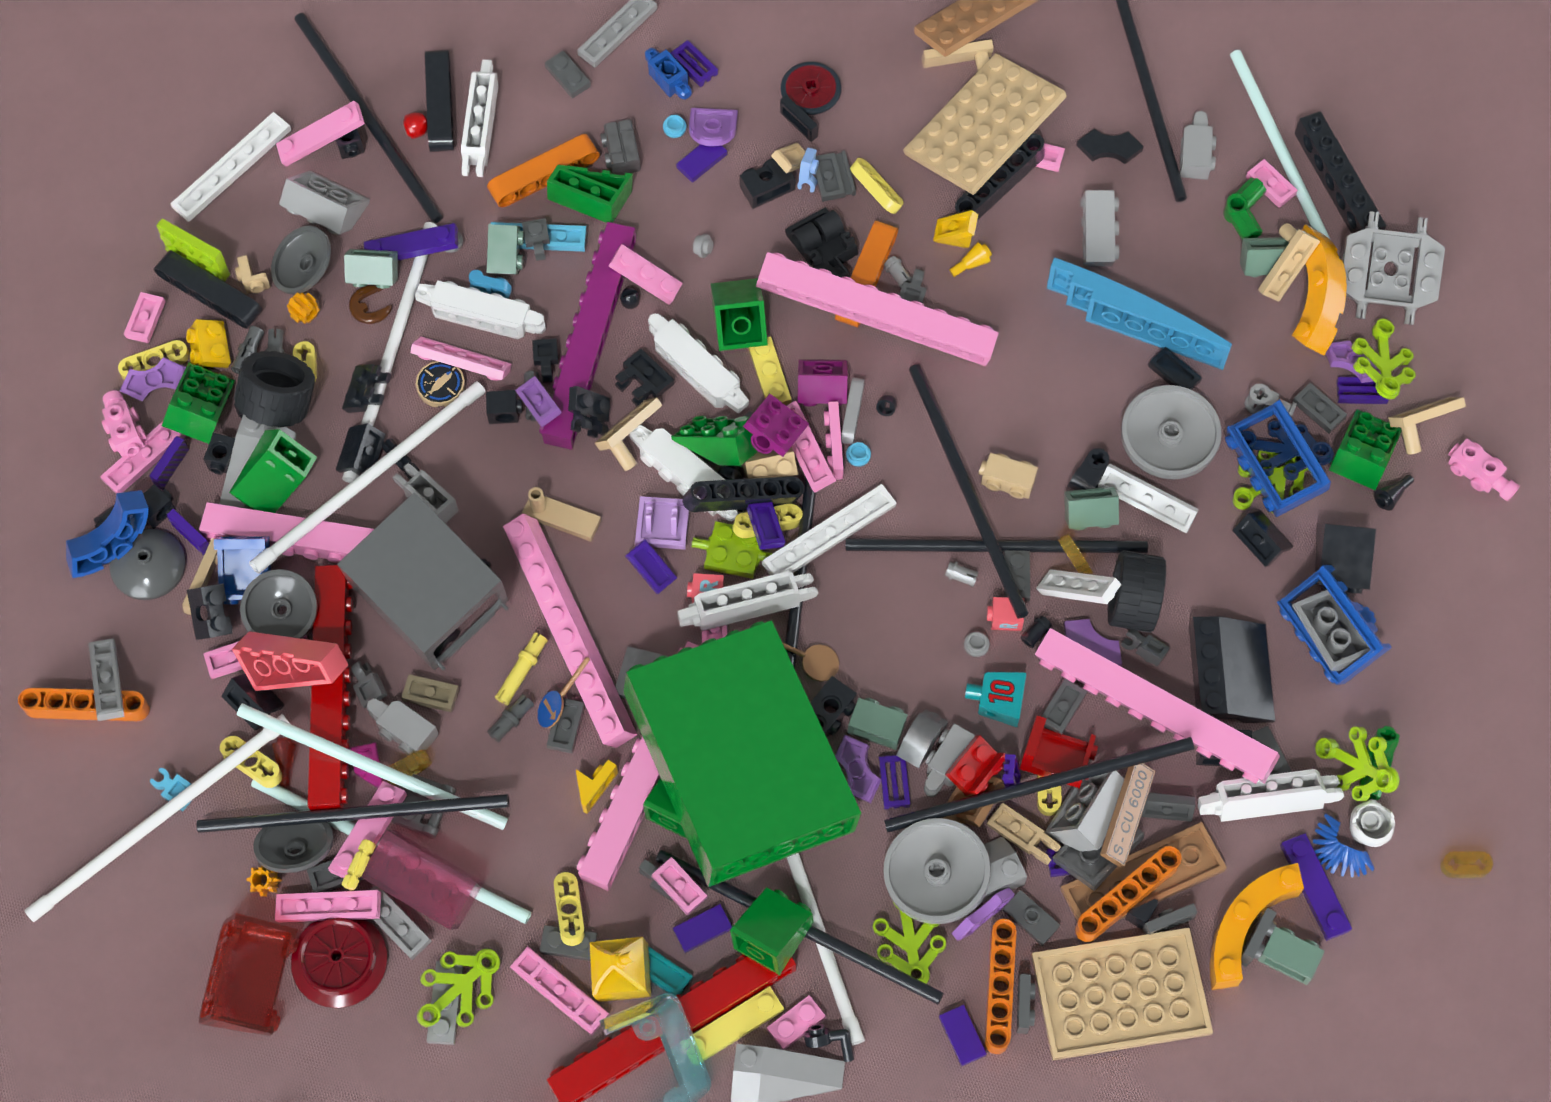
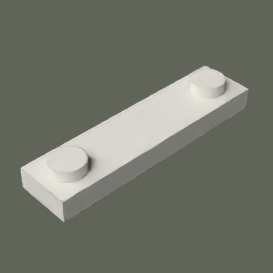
[1098,464,1199,533]
[1036,569,1121,604]

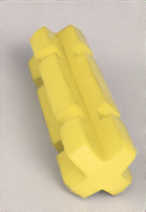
[342,839,376,890]

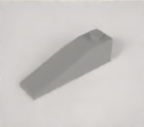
[981,837,1027,903]
[731,1044,845,1102]

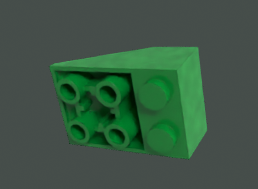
[162,362,235,444]
[1329,410,1402,490]
[671,416,758,466]
[229,429,317,513]

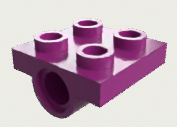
[743,394,809,457]

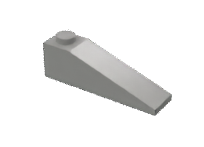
[219,414,297,509]

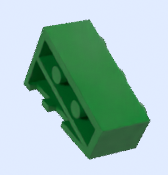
[547,165,633,223]

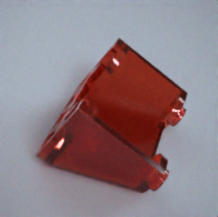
[199,913,299,1036]

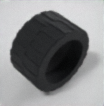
[234,351,315,427]
[1107,550,1167,633]

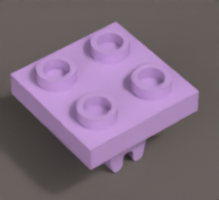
[635,496,689,550]

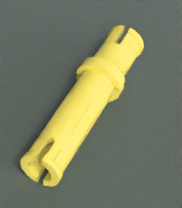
[495,632,548,706]

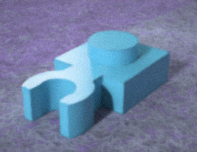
[150,768,191,812]

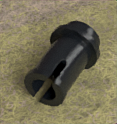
[1020,616,1052,648]

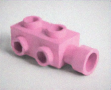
[101,391,147,457]
[1448,439,1520,502]

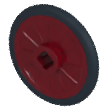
[780,62,841,115]

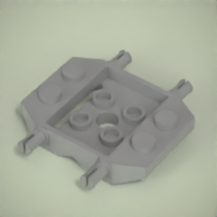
[1343,212,1445,325]

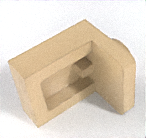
[235,255,270,294]

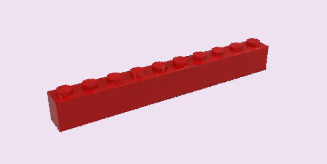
[308,565,353,810]
[546,954,796,1102]

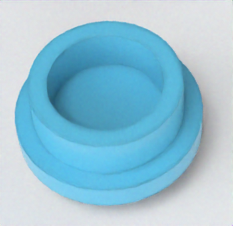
[663,115,686,138]
[846,442,871,467]

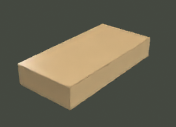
[771,143,805,174]

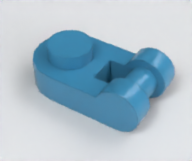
[469,270,512,299]

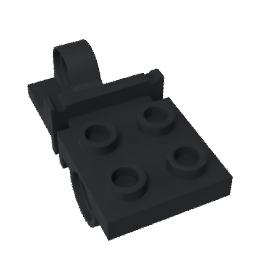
[785,207,858,278]

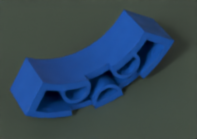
[66,490,148,578]

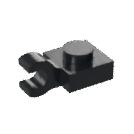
[532,338,559,383]

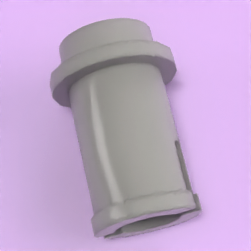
[884,256,912,288]
[945,561,978,587]

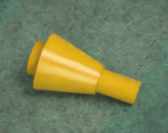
[949,242,992,277]

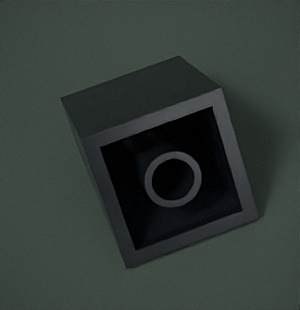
[1315,523,1376,594]

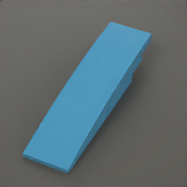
[1047,257,1232,370]

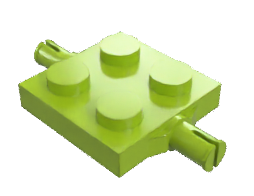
[692,521,773,579]

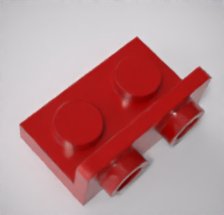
[945,735,1005,795]

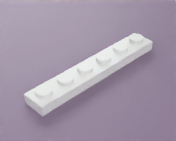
[170,112,291,222]
[762,484,897,576]

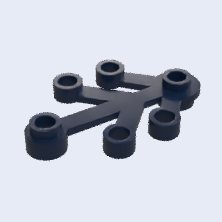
[1241,421,1334,480]

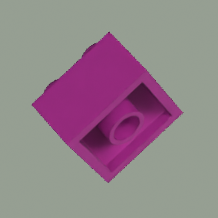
[798,360,848,406]

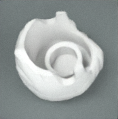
[1350,799,1395,847]

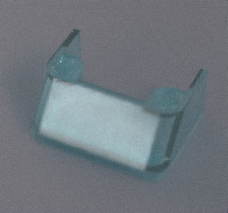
[599,993,711,1102]

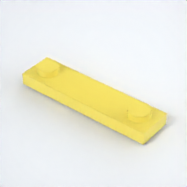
[678,986,784,1068]

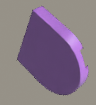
[689,108,738,146]

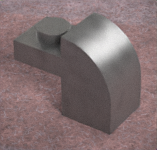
[896,709,948,768]

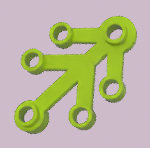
[1352,319,1416,399]
[1232,450,1308,514]
[1315,727,1399,801]
[873,900,946,984]
[417,949,500,1027]

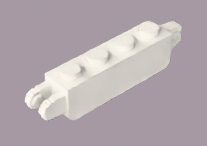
[461,59,498,177]
[415,280,546,339]
[648,313,749,414]
[630,425,738,521]
[677,571,819,631]
[1198,769,1345,822]

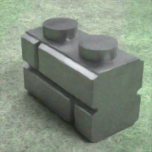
[600,119,641,175]

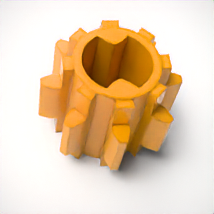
[287,293,320,324]
[246,865,282,897]

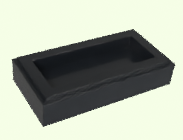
[780,95,818,142]
[1148,347,1202,390]

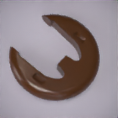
[349,285,392,324]

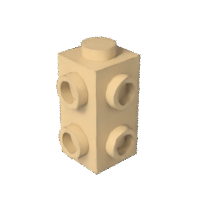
[979,453,1038,499]

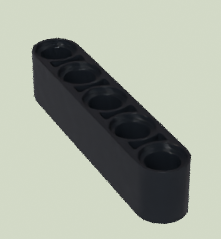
[425,50,454,152]
[955,133,1045,221]
[153,250,262,329]
[682,476,805,512]

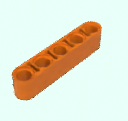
[487,134,600,208]
[835,220,898,328]
[18,688,150,721]
[1075,846,1182,942]
[984,919,1016,1054]

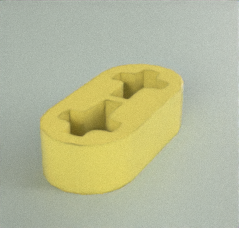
[293,341,317,382]
[1037,775,1062,816]

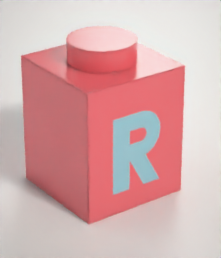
[687,573,724,603]
[987,597,1024,631]

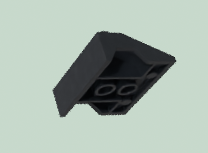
[1189,616,1275,723]

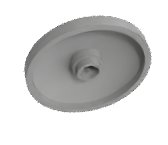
[1121,385,1222,479]
[883,818,991,924]

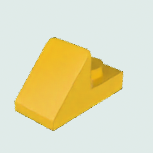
[933,210,978,248]
[576,760,618,814]

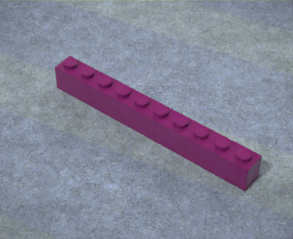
[539,222,636,450]

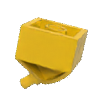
[590,937,651,1002]

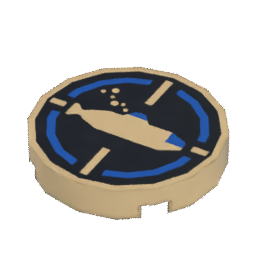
[416,361,465,407]

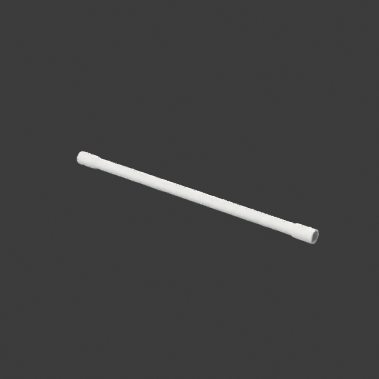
[342,222,437,483]
[249,381,485,574]
[24,714,290,922]
[787,853,865,1046]

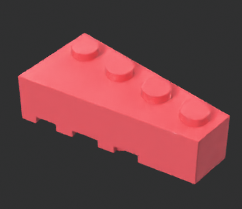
[232,631,348,691]

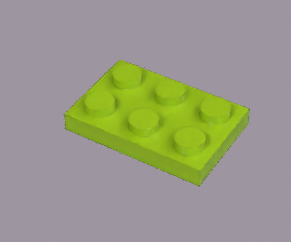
[156,218,230,282]

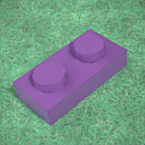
[515,376,562,427]

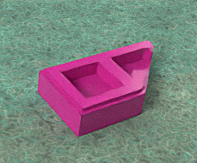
[350,742,383,788]

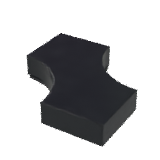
[1076,128,1144,164]

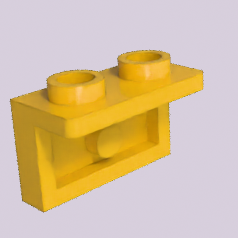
[186,319,231,368]

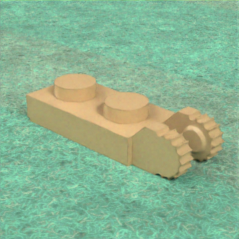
[987,803,1061,865]

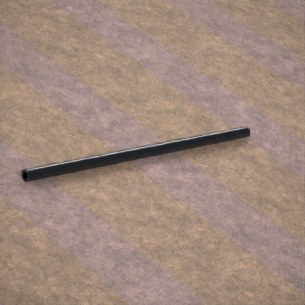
[1116,0,1187,202]
[294,13,443,224]
[909,364,1029,619]
[785,442,822,669]
[845,538,1148,553]
[884,737,1194,833]
[196,794,510,833]
[656,850,944,1005]

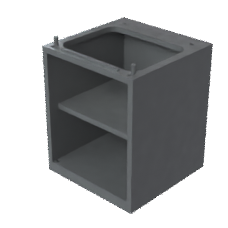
[337,492,509,671]

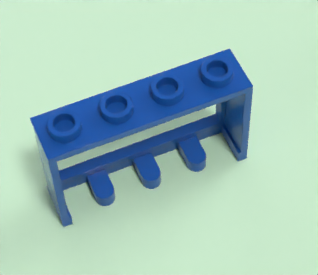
[1225,400,1331,518]
[1277,565,1392,685]

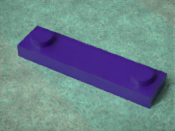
[364,223,458,260]
[1280,833,1352,941]

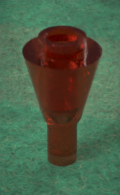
[272,738,298,786]

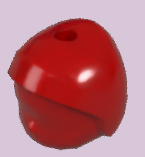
[403,112,428,139]

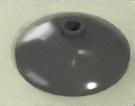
[271,226,331,294]
[109,529,186,600]
[240,569,318,639]
[253,822,334,873]

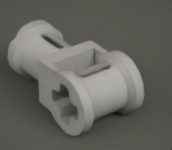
[1244,384,1297,418]

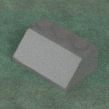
[279,171,370,235]
[1292,590,1371,672]
[1045,771,1124,852]

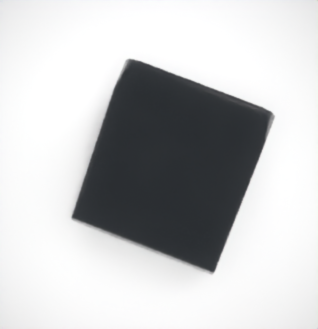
[1125,899,1158,929]

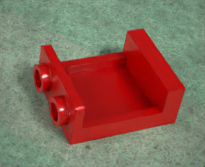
[1020,716,1098,789]

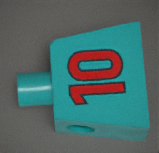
[965,672,1027,727]

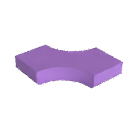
[1326,341,1381,383]
[120,357,186,401]
[1064,619,1122,666]
[835,735,881,803]
[951,887,1015,941]

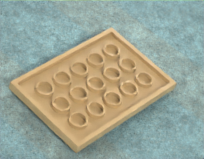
[903,53,1067,195]
[1031,928,1213,1061]

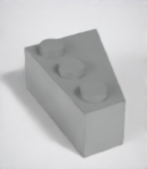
[1080,190,1119,266]

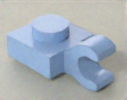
[797,148,819,193]

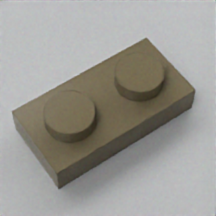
[401,674,459,713]

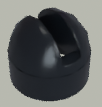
[620,287,640,309]
[876,395,897,416]

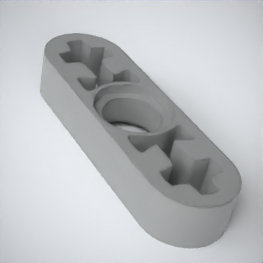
[841,378,865,445]

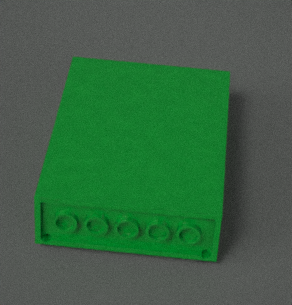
[624,620,861,887]

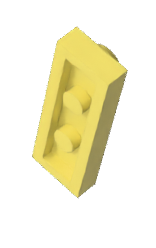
[748,337,792,405]

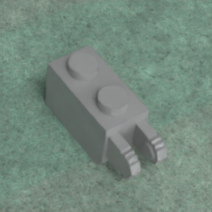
[1179,110,1216,180]
[392,463,458,523]
[366,698,439,759]
[924,724,975,797]

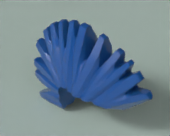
[1313,814,1375,877]

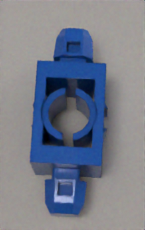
[645,48,692,100]

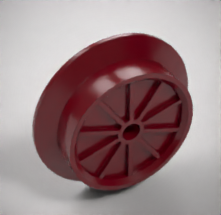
[291,918,388,1008]

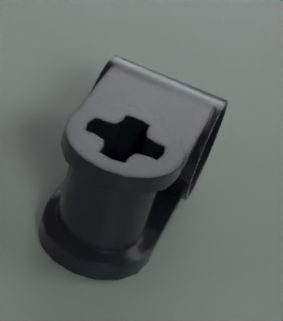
[1068,448,1110,490]

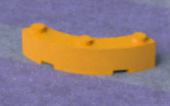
[1291,224,1347,355]
[1209,863,1304,990]

